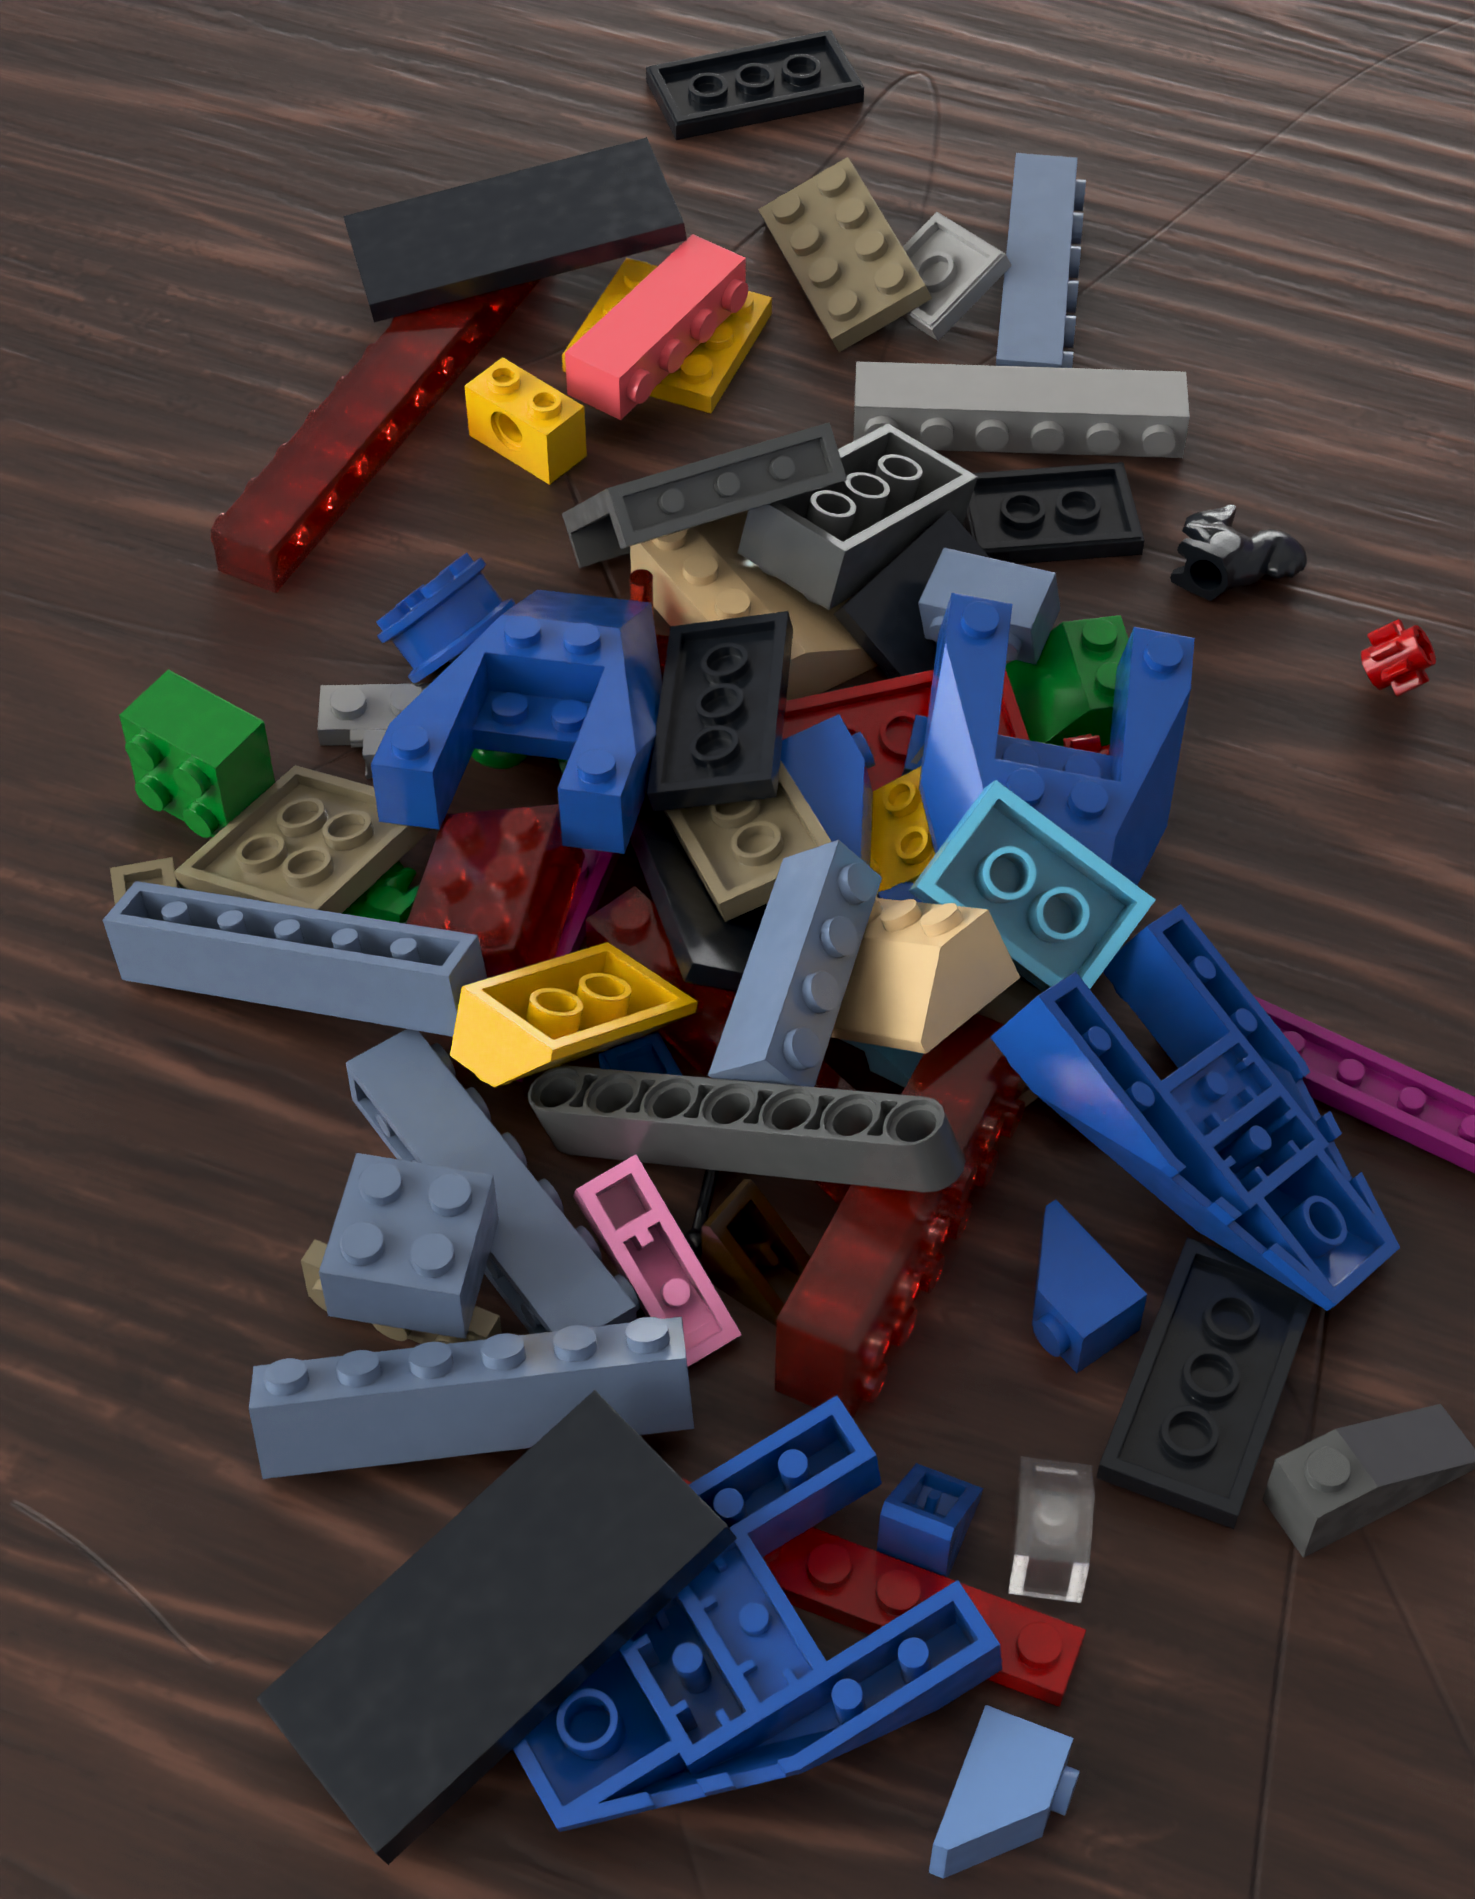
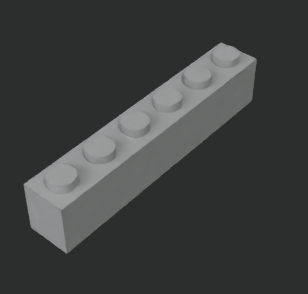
[853,361,1190,458]

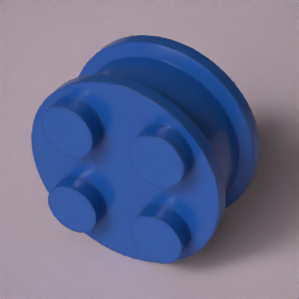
[376,552,516,684]

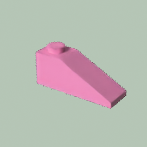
[573,1154,742,1367]

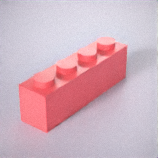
[565,234,748,420]

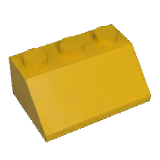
[450,942,698,1087]

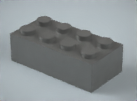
[738,424,978,610]

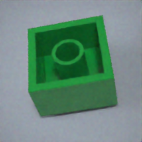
[119,669,275,838]

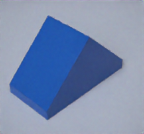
[877,1463,984,1578]

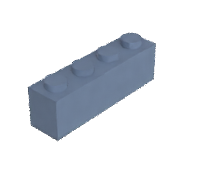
[708,840,882,1087]

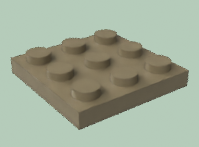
[174,765,432,913]

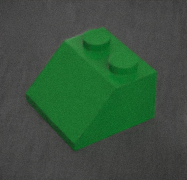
[1005,615,1129,747]

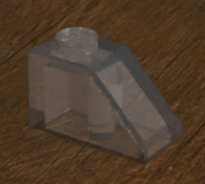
[1008,1456,1095,1603]

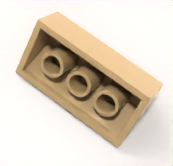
[831,896,1020,1054]

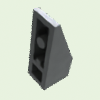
[1262,1404,1475,1558]

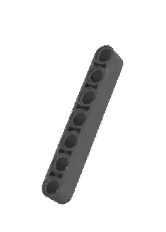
[528,1066,966,1192]

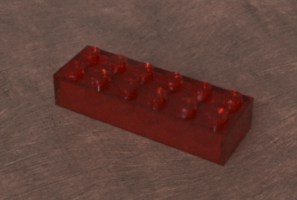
[774,1013,1026,1418]

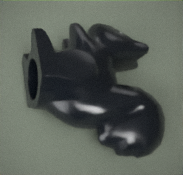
[1170,504,1307,601]

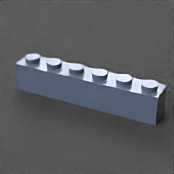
[996,153,1086,368]
[103,881,487,1037]
[346,1029,640,1334]
[249,1317,694,1479]

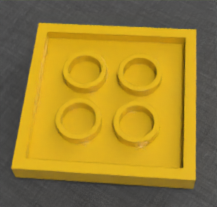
[562,257,772,414]

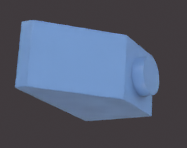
[929,1705,1080,1879]

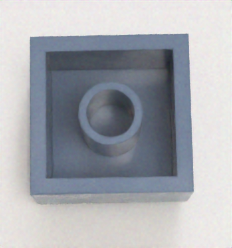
[319,1153,499,1339]

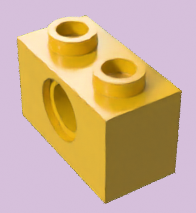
[465,357,587,485]

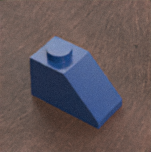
[1032,1199,1147,1373]

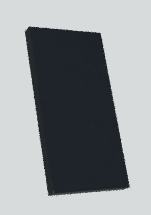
[343,137,687,323]
[256,1390,737,1865]

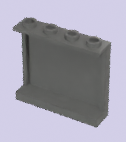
[562,422,847,568]

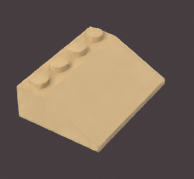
[630,511,877,701]

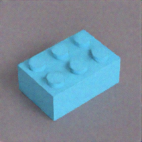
[908,780,1156,992]

